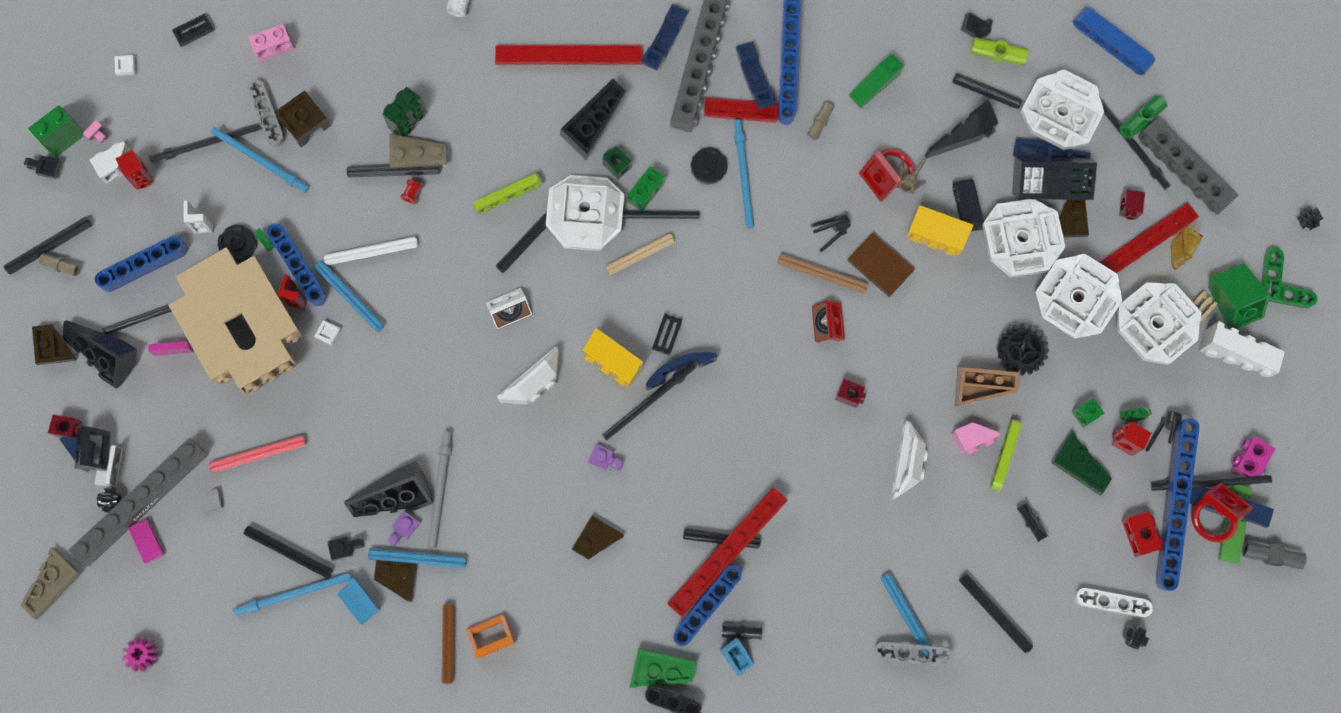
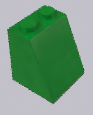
[28,105,84,158]
[1208,263,1270,329]

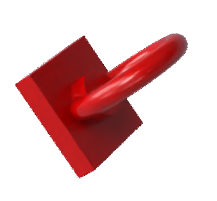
[859,148,915,202]
[1191,482,1253,542]

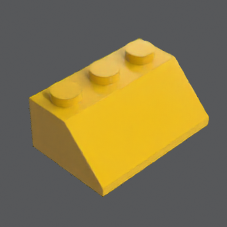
[906,205,973,256]
[583,328,643,388]

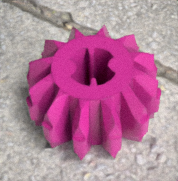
[122,637,158,672]

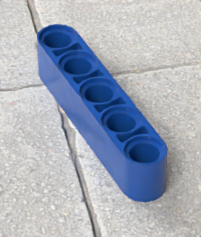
[1073,7,1155,75]
[267,223,327,306]
[94,236,188,292]
[673,566,742,647]

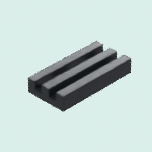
[172,13,214,47]
[652,313,682,356]

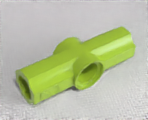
[970,37,1028,66]

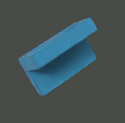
[338,577,380,625]

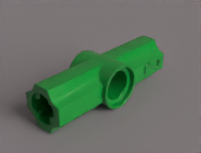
[1119,95,1167,139]

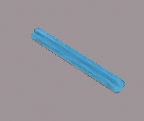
[314,261,384,332]
[368,549,466,568]
[881,573,938,661]

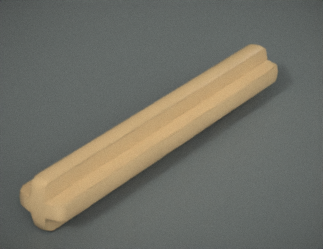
[605,233,674,275]

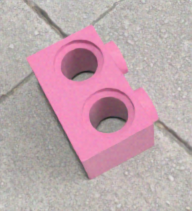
[248,24,294,62]

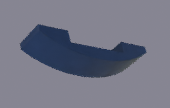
[641,4,689,71]
[735,41,777,110]
[646,352,718,391]

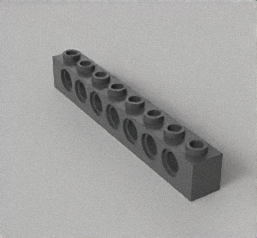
[670,0,730,132]

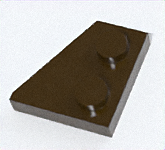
[1059,200,1089,238]
[32,324,76,365]
[572,516,624,560]
[374,560,417,602]

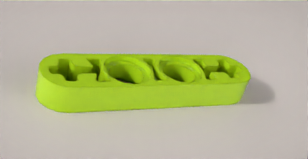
[473,173,543,214]
[990,419,1022,492]

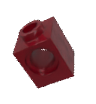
[1119,189,1145,220]
[835,379,866,408]
[48,414,83,438]

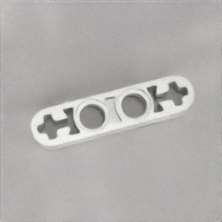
[1074,588,1153,617]

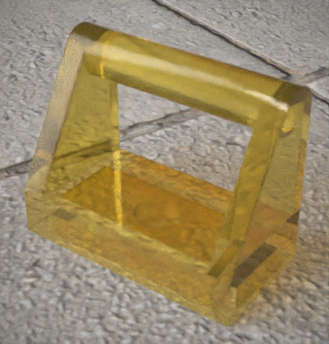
[1171,226,1203,270]

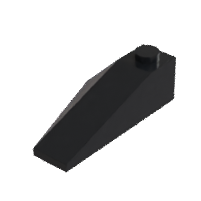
[925,100,998,158]
[62,320,137,388]
[344,461,433,517]

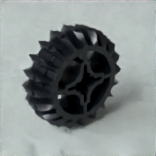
[996,324,1049,376]

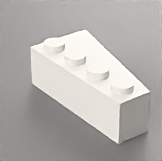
[1199,321,1285,377]

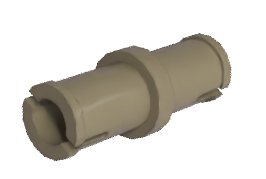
[807,102,834,140]
[39,253,80,276]

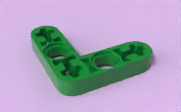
[1261,248,1318,309]

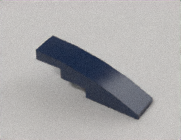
[1013,138,1091,158]
[1190,487,1274,528]

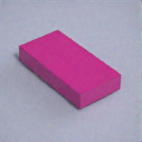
[148,341,193,356]
[128,519,164,564]

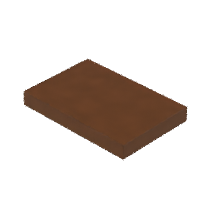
[847,233,915,298]

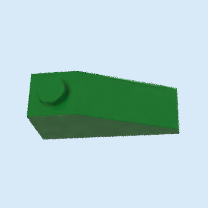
[849,53,904,108]

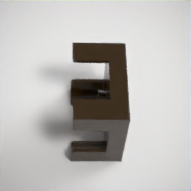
[274,90,331,147]

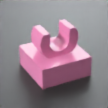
[83,120,106,143]

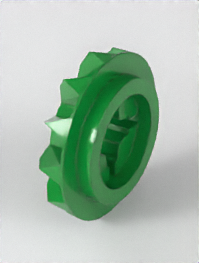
[1120,408,1152,422]

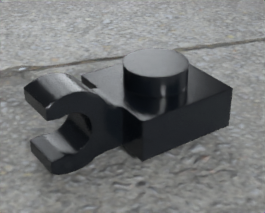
[24,155,61,179]
[327,536,364,561]

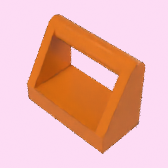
[466,614,515,659]

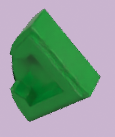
[254,228,274,251]

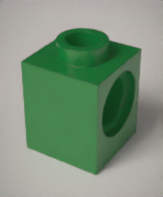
[1072,398,1105,428]

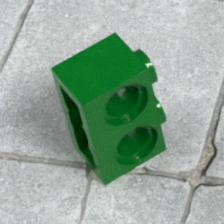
[627,166,665,211]

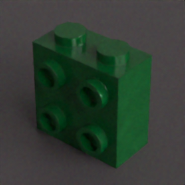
[382,86,426,136]

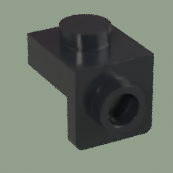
[961,13,993,39]

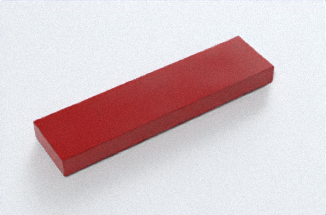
[704,97,778,123]

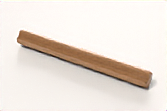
[778,254,868,293]

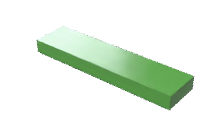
[1218,485,1252,564]

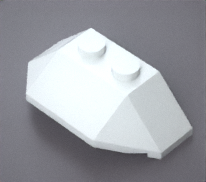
[497,346,559,404]
[890,421,928,500]

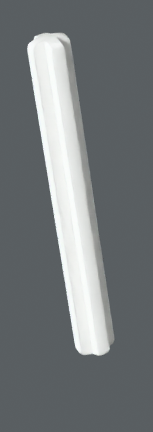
[324,237,418,265]

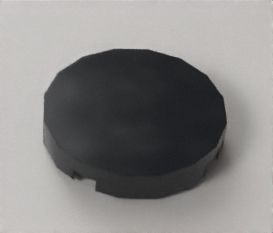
[690,147,728,185]
[217,225,257,263]

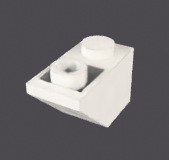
[89,141,131,184]

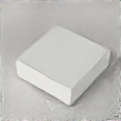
[114,55,136,76]
[314,320,341,346]

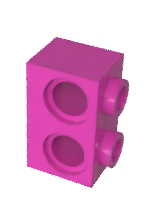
[1230,436,1276,477]

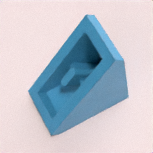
[720,638,754,676]

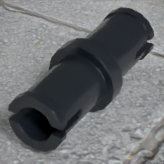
[1017,502,1049,542]
[722,624,762,640]

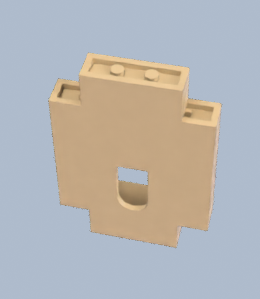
[169,247,302,394]

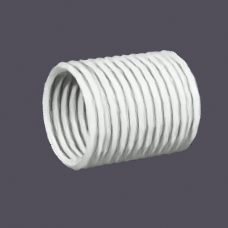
[446,0,469,17]

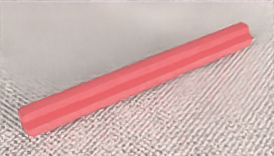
[209,435,306,473]

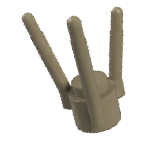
[899,159,926,194]

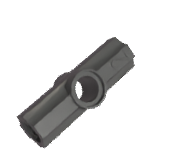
[1242,540,1307,570]

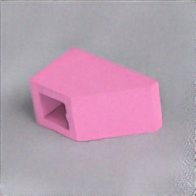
[951,422,1000,455]

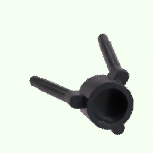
[811,214,851,252]
[1145,411,1182,452]

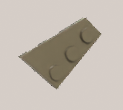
[389,133,447,168]
[20,547,80,620]

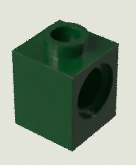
[602,146,632,180]

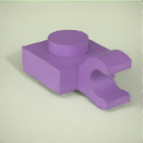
[588,444,624,471]
[387,511,420,547]

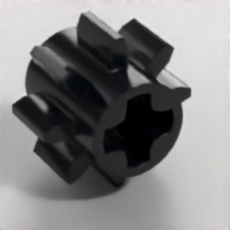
[1297,206,1323,230]
[97,488,122,512]
[1122,625,1150,650]

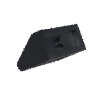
[74,426,111,471]

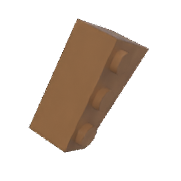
[954,367,1020,406]

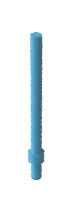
[734,120,754,228]
[211,127,309,193]
[233,572,352,616]

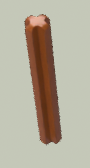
[442,604,454,684]

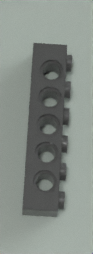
[1138,117,1239,215]

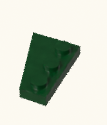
[1051,431,1112,496]

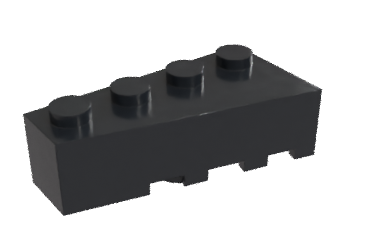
[560,78,626,160]

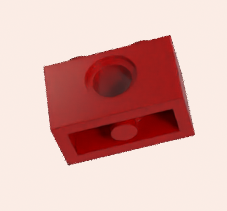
[115,150,153,190]
[1111,422,1152,456]
[1121,512,1163,557]

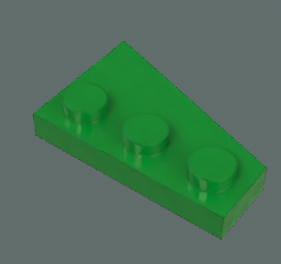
[629,648,697,688]

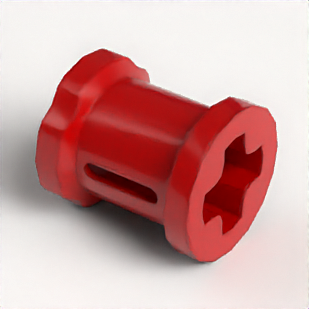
[400,180,423,204]

